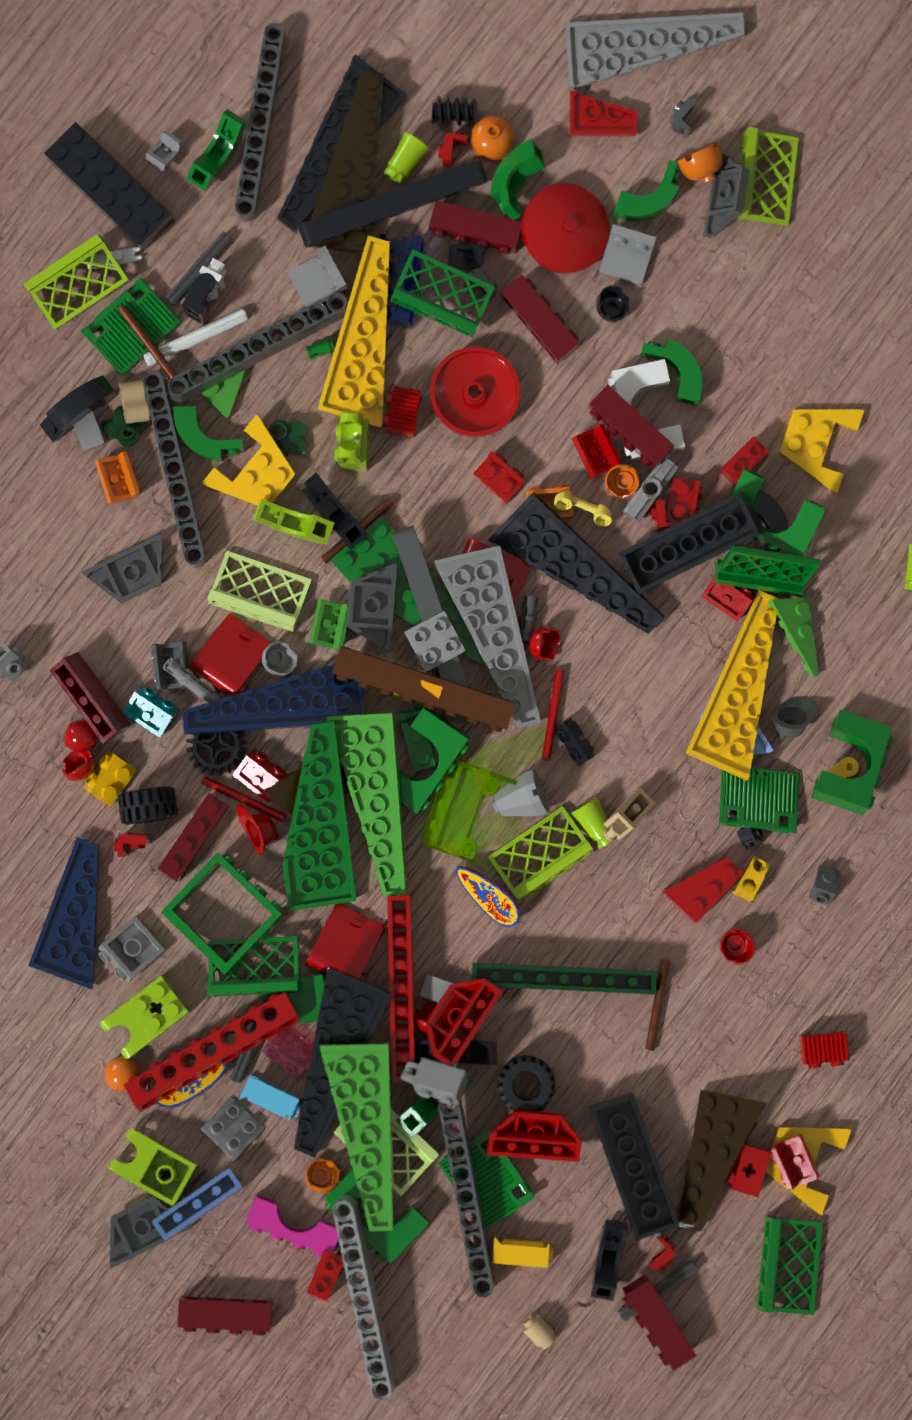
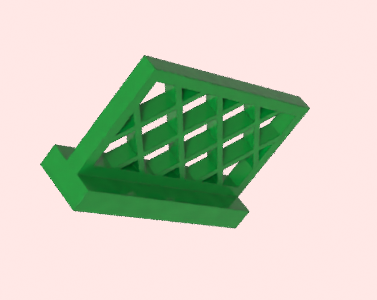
[390,249,495,338]
[715,546,820,597]
[207,936,302,997]
[757,1216,823,1315]

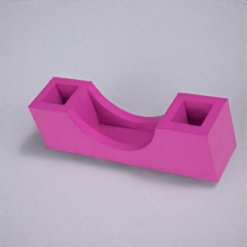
[245,1194,338,1257]

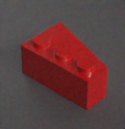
[661,857,743,923]

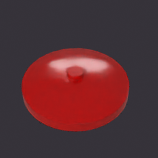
[521,183,610,274]
[430,347,520,438]

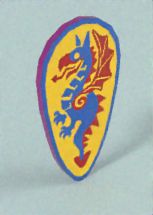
[455,866,521,927]
[147,1057,227,1109]

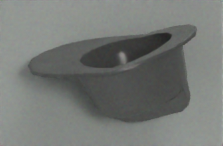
[771,697,818,740]

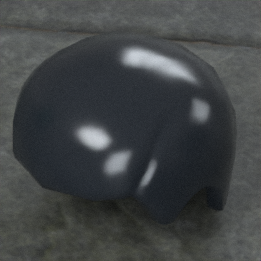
[596,285,629,323]

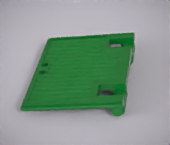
[81,277,181,376]
[719,767,799,834]
[438,1128,535,1230]

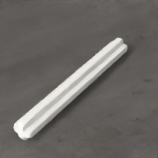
[144,309,248,366]

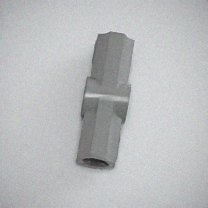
[623,458,679,523]

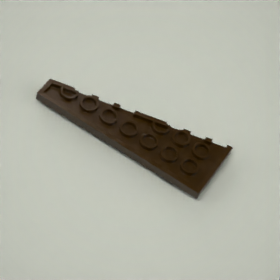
[303,71,384,253]

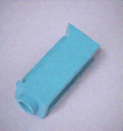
[239,1074,301,1121]

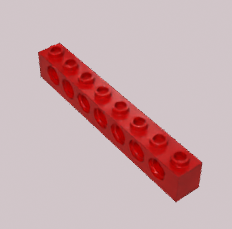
[387,896,415,1081]
[123,992,301,1112]

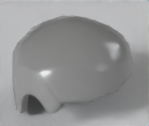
[262,641,298,676]

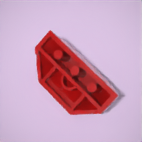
[425,978,503,1067]
[487,1110,582,1162]

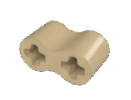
[119,380,149,424]

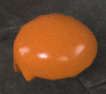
[605,464,640,498]
[104,1055,142,1092]
[305,1158,340,1194]

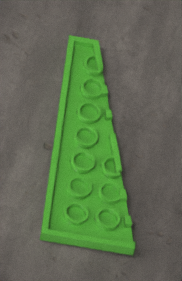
[327,712,408,896]
[320,1043,393,1231]

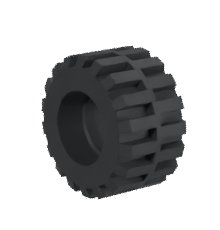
[118,786,178,825]
[498,1055,556,1112]

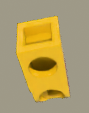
[815,757,859,781]
[732,855,770,902]

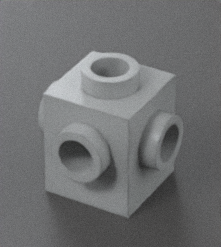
[0,641,28,681]

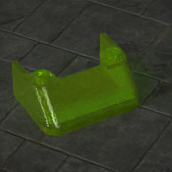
[421,760,517,868]

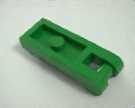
[397,705,436,773]

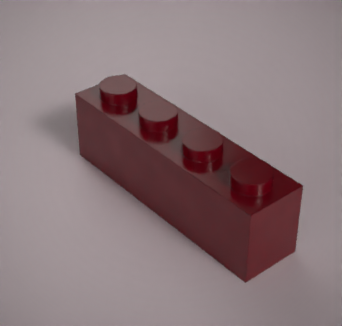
[429,200,521,255]
[501,275,579,365]
[588,384,674,469]
[49,652,131,743]
[157,793,230,882]
[622,1274,697,1371]
[177,1296,273,1335]

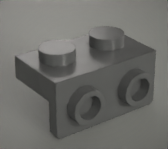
[151,641,189,690]

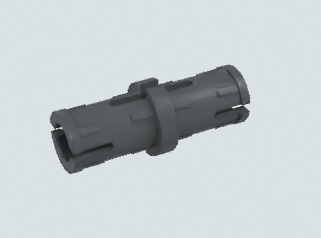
[519,595,539,642]

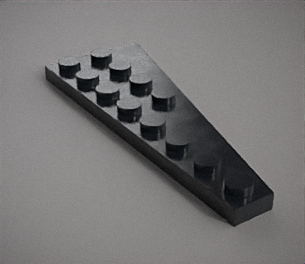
[277,54,407,233]
[488,492,665,634]
[294,966,391,1158]

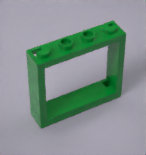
[161,852,286,977]

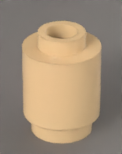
[522,1315,557,1350]

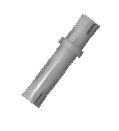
[163,658,223,703]

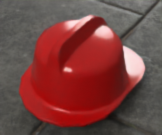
[236,805,279,855]

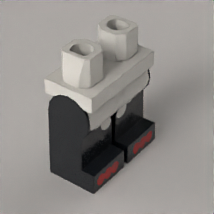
[182,258,227,326]

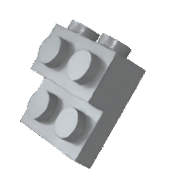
[98,916,165,983]

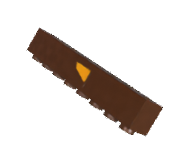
[332,646,516,732]

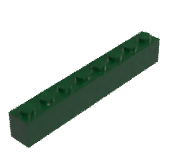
[472,962,657,995]

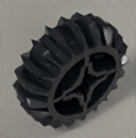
[186,731,248,776]

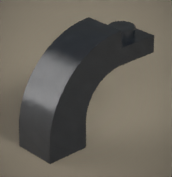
[40,375,116,442]
[299,473,368,550]
[756,491,788,566]
[415,1039,497,1065]
[591,1219,628,1301]

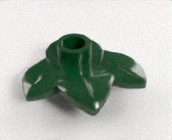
[101,405,147,447]
[269,420,308,457]

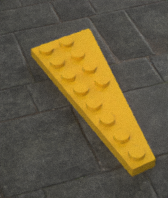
[317,235,390,428]
[686,590,778,781]

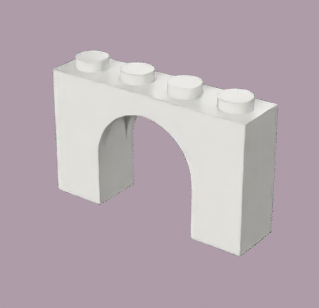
[608,359,685,462]

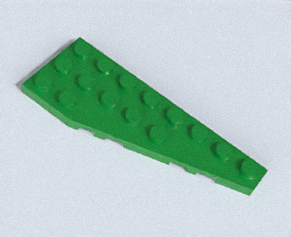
[331,516,485,666]
[282,721,357,911]

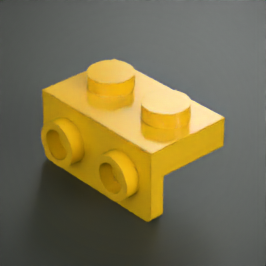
[84,751,137,807]

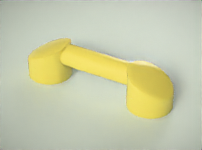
[554,491,612,527]

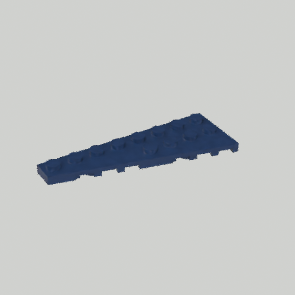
[182,663,366,735]

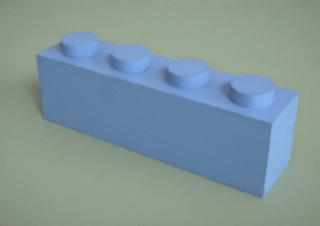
[152,1168,242,1242]

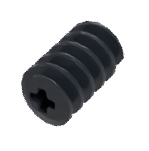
[432,96,478,127]

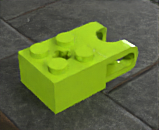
[334,412,370,471]
[100,975,191,1059]
[108,1128,200,1206]

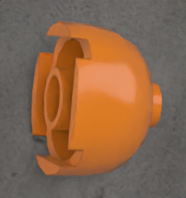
[470,115,515,162]
[676,141,723,183]

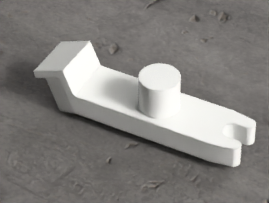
[86,247,142,269]

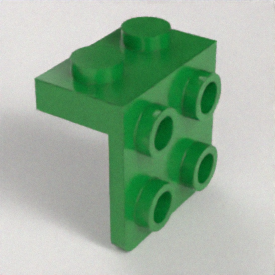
[286,974,325,1024]

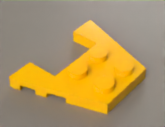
[779,409,864,494]
[202,415,296,505]
[766,1127,851,1215]

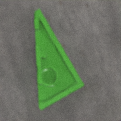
[201,333,255,420]
[768,597,819,677]

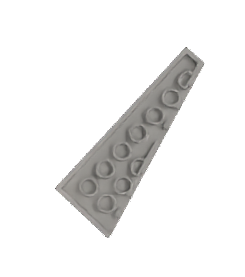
[565,13,745,90]
[434,546,541,728]

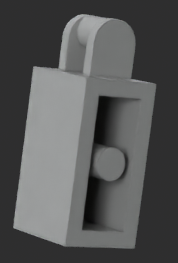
[401,1058,468,1105]

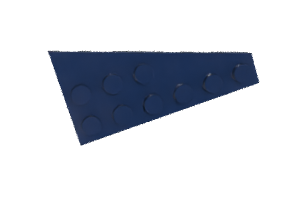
[28,837,99,990]

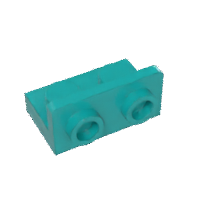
[123,685,179,738]

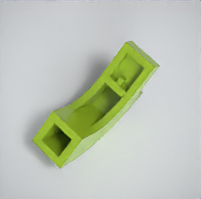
[253,499,334,544]

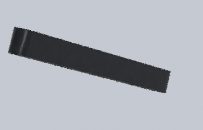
[297,160,488,248]

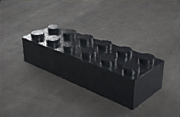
[44,122,174,252]
[619,492,765,594]
[588,1091,680,1241]

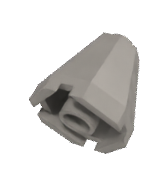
[492,769,550,816]

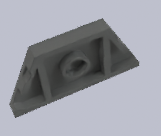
[703,153,749,238]
[82,534,163,604]
[346,563,397,651]
[110,1196,192,1269]

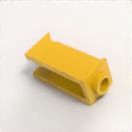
[492,1234,554,1268]

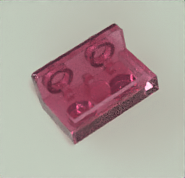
[262,1027,313,1077]

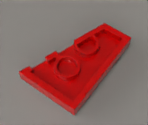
[570,90,637,136]

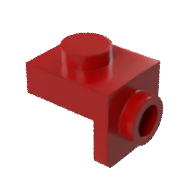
[438,131,467,167]
[650,500,680,532]
[648,1234,676,1272]

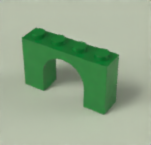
[731,469,829,557]
[399,707,471,814]
[811,709,893,816]
[324,1168,429,1264]

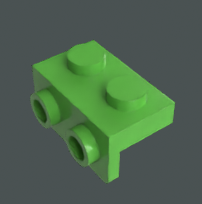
[309,599,348,649]

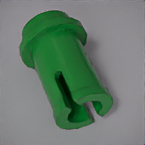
[306,338,335,360]

